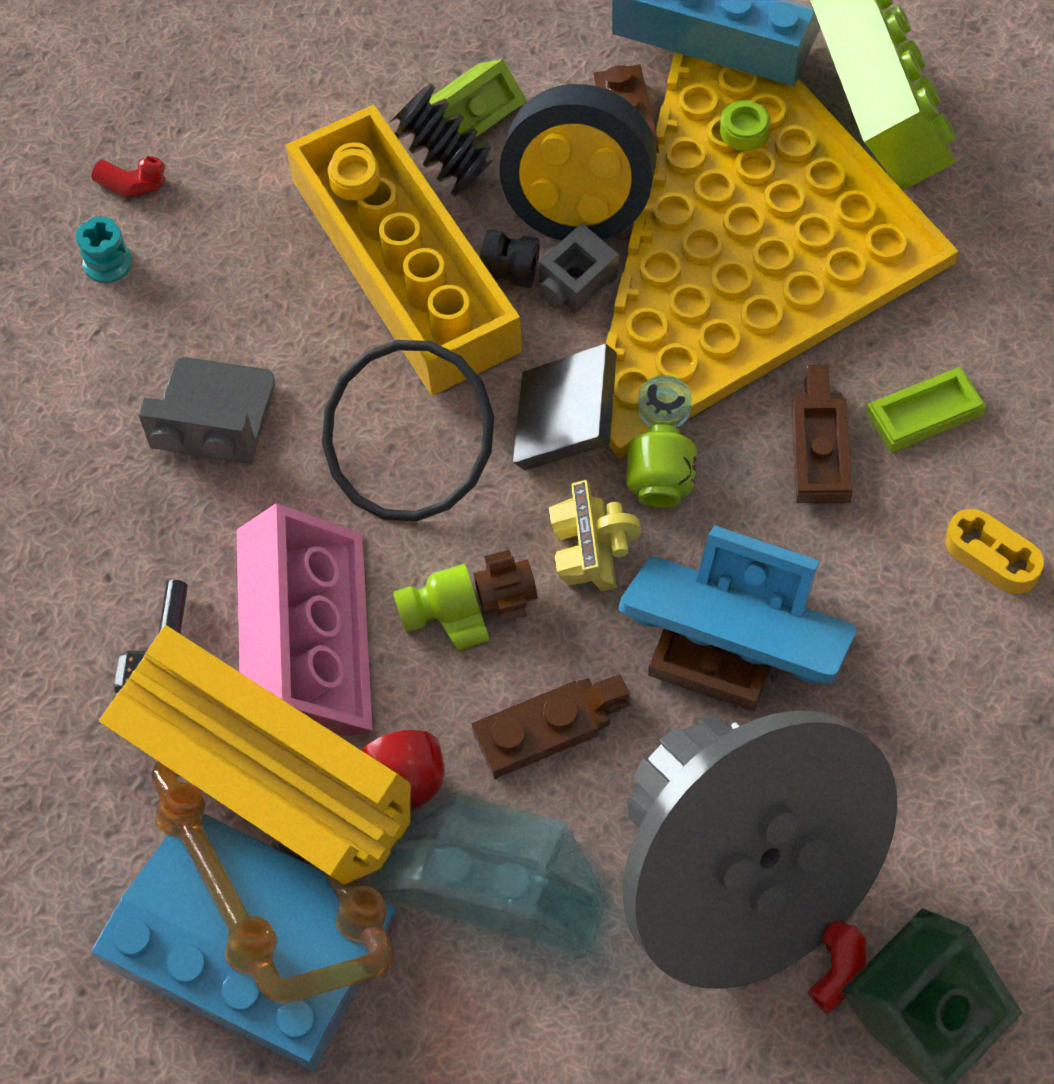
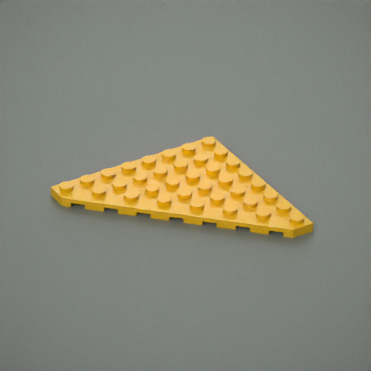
[606,52,959,459]

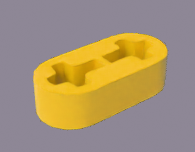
[945,509,1044,594]

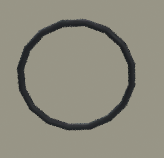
[322,340,494,522]

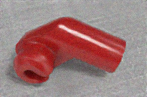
[92,156,166,198]

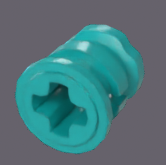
[75,216,132,283]

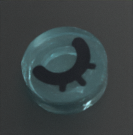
[638,375,692,428]

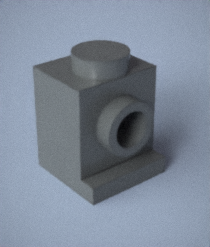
[539,223,619,313]

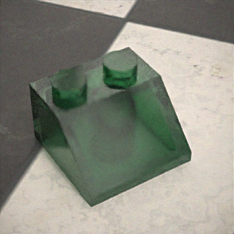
[841,908,1022,1084]

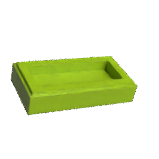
[866,366,986,453]

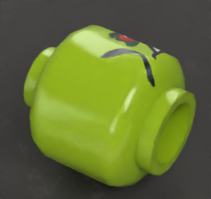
[626,424,697,508]

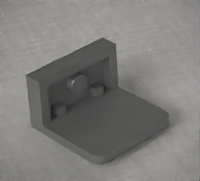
[138,357,275,464]

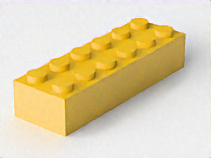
[285,104,522,396]

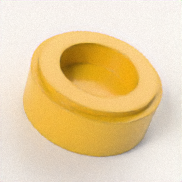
[328,149,380,201]

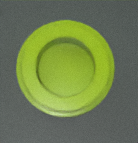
[720,100,770,151]

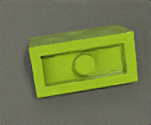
[429,59,527,138]

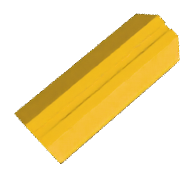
[99,625,411,885]

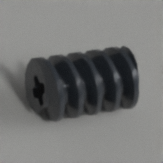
[389,84,494,197]

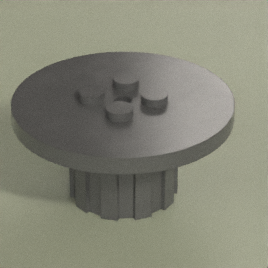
[623,710,897,989]

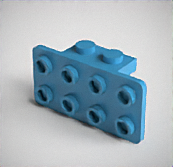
[619,525,857,684]

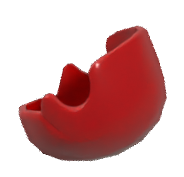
[362,730,445,810]

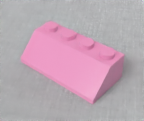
[237,503,373,736]

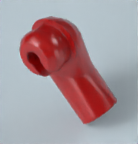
[808,921,866,1014]

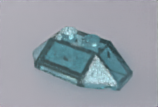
[365,793,607,957]

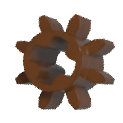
[474,550,538,623]

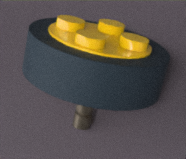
[499,84,657,241]

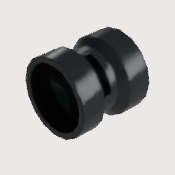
[480,229,540,288]

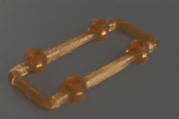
[151,761,394,1004]

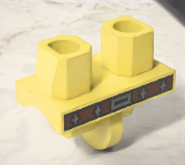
[549,480,641,591]

